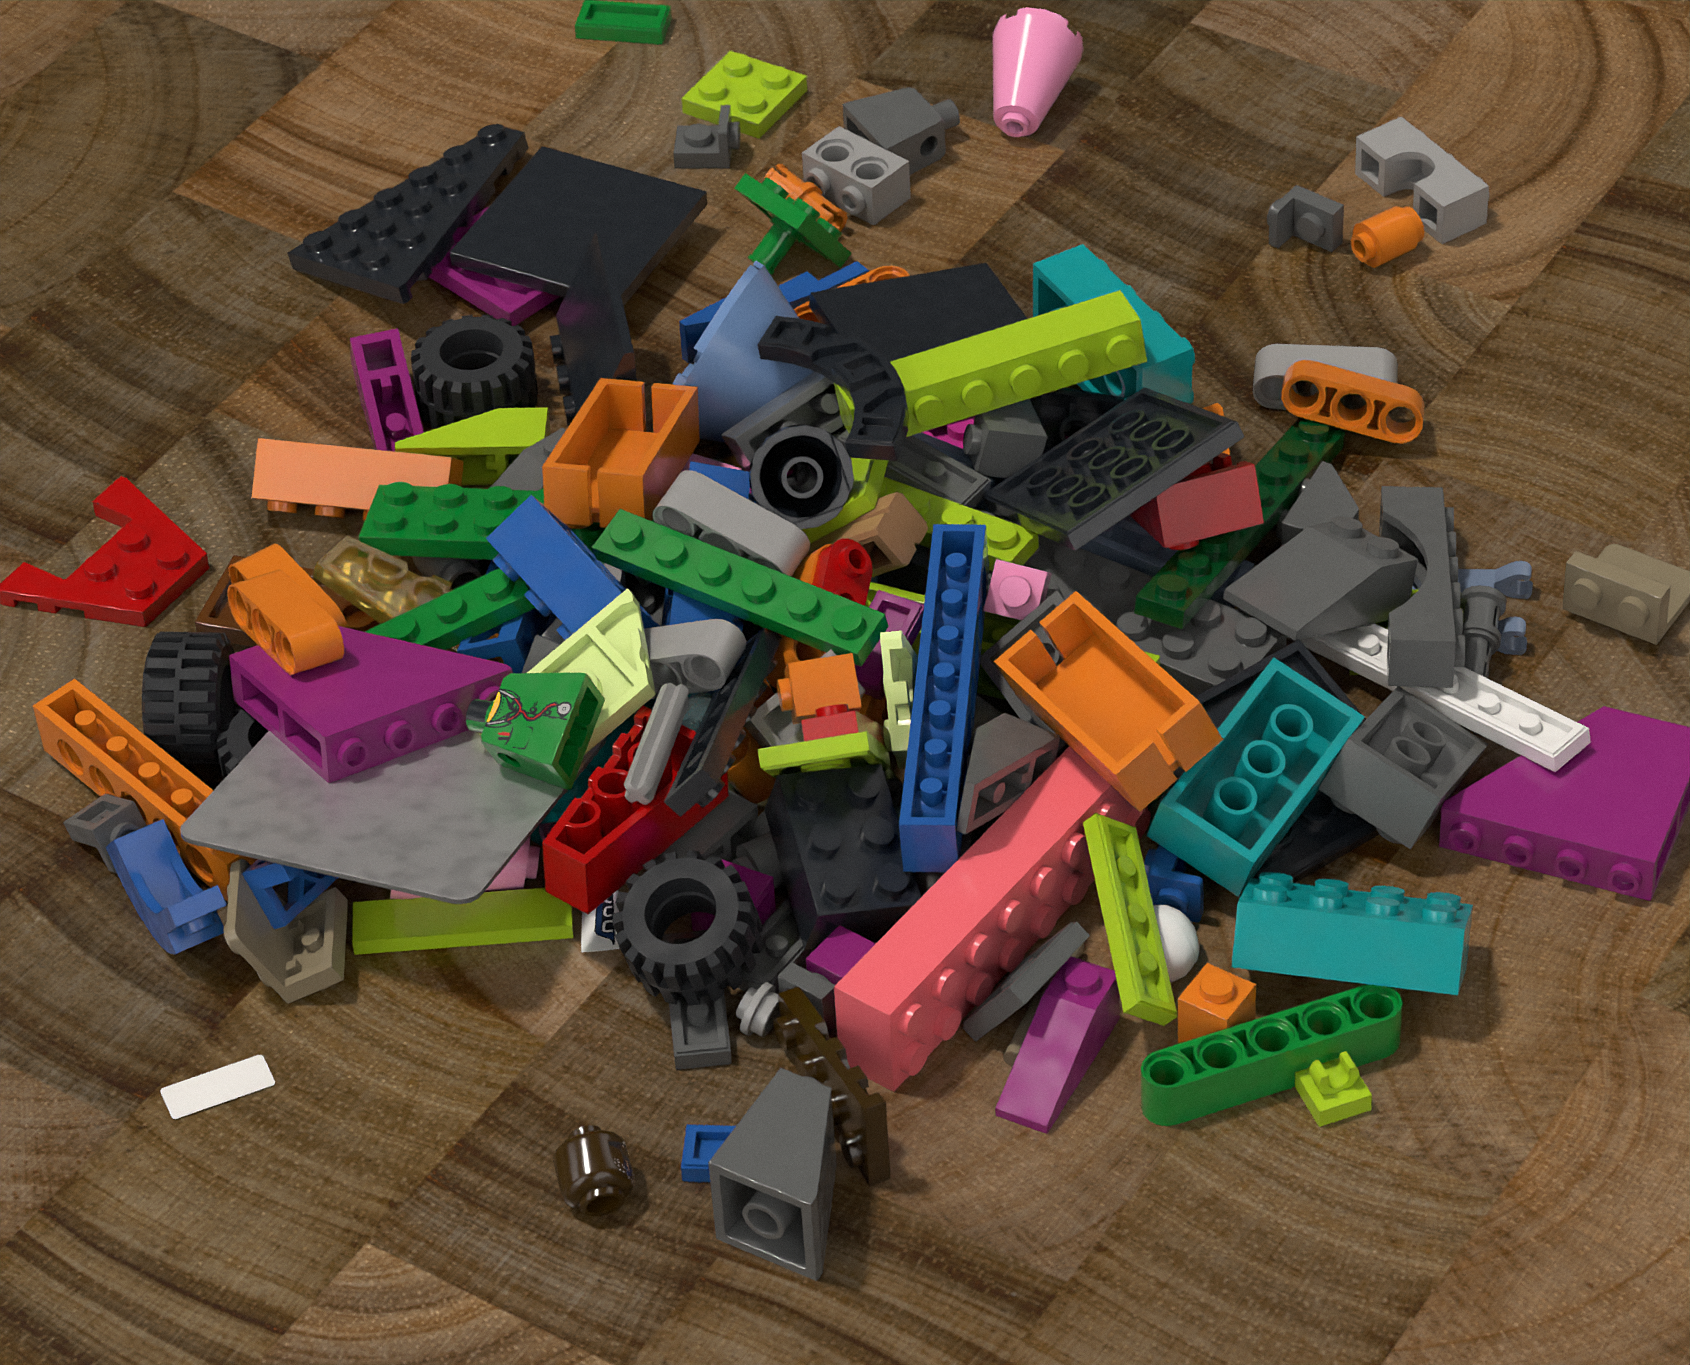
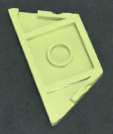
[478,588,656,754]
[880,631,918,770]

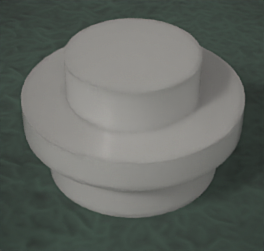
[736,982,780,1037]

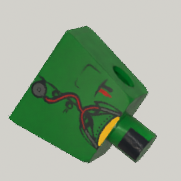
[466,672,605,790]

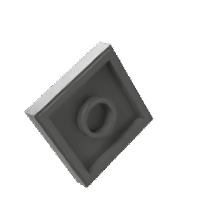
[962,921,1090,1042]

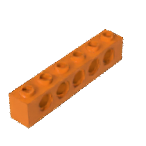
[33,679,257,902]

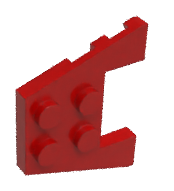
[0,476,210,627]

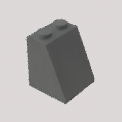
[708,1068,837,1281]

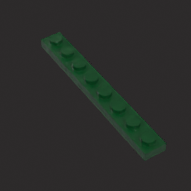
[1134,418,1345,629]

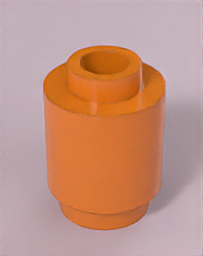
[1351,206,1425,268]

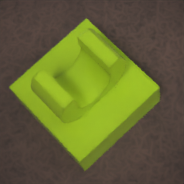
[1295,1051,1372,1127]

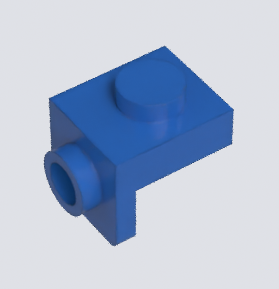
[1144,845,1203,922]

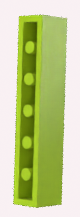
[834,290,1147,437]

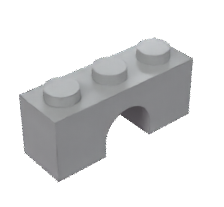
[1355,117,1489,244]

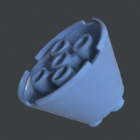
[651,261,814,443]

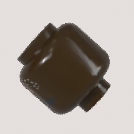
[553,1125,635,1216]

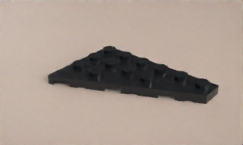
[287,124,529,304]

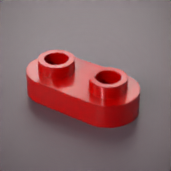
[812,538,873,606]

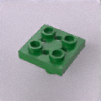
[734,173,852,276]

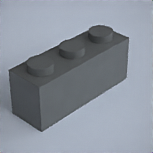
[721,371,844,472]

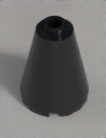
[749,424,854,529]

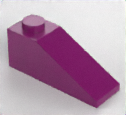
[350,328,424,452]
[995,956,1120,1134]

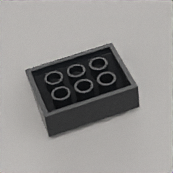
[550,230,637,426]

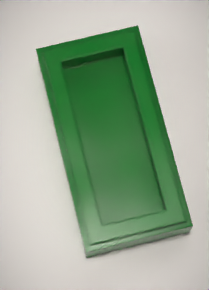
[575,0,672,45]

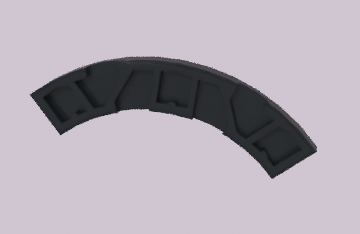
[757,316,909,461]

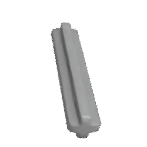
[624,682,690,805]

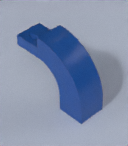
[106,819,227,954]

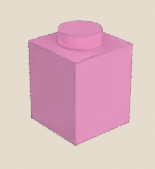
[983,559,1052,620]

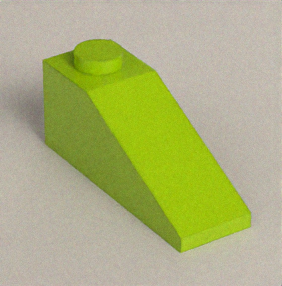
[395,407,551,485]

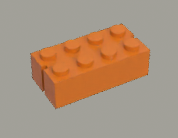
[542,378,700,529]
[994,591,1223,812]

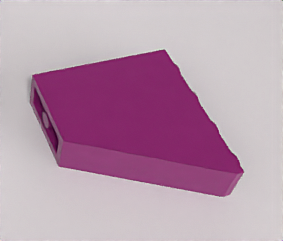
[229,626,512,783]
[1439,706,1690,901]

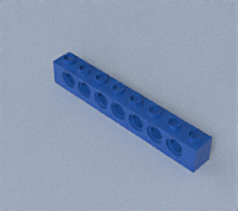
[899,524,989,872]

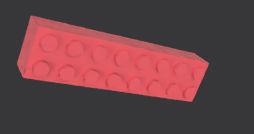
[834,746,1151,1092]

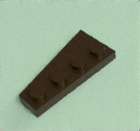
[773,986,891,1187]

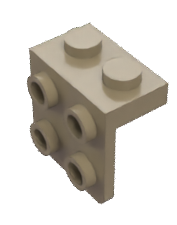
[1562,544,1690,645]
[224,859,348,1004]

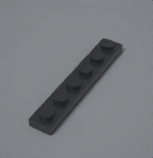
[664,627,782,817]

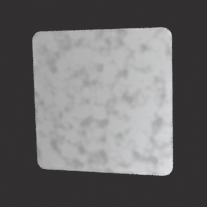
[180,730,607,904]

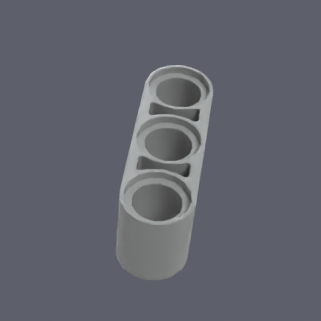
[1253,344,1398,410]
[653,470,810,576]
[644,619,746,699]

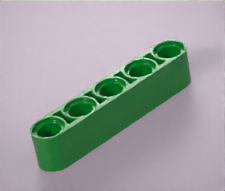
[1141,984,1402,1126]

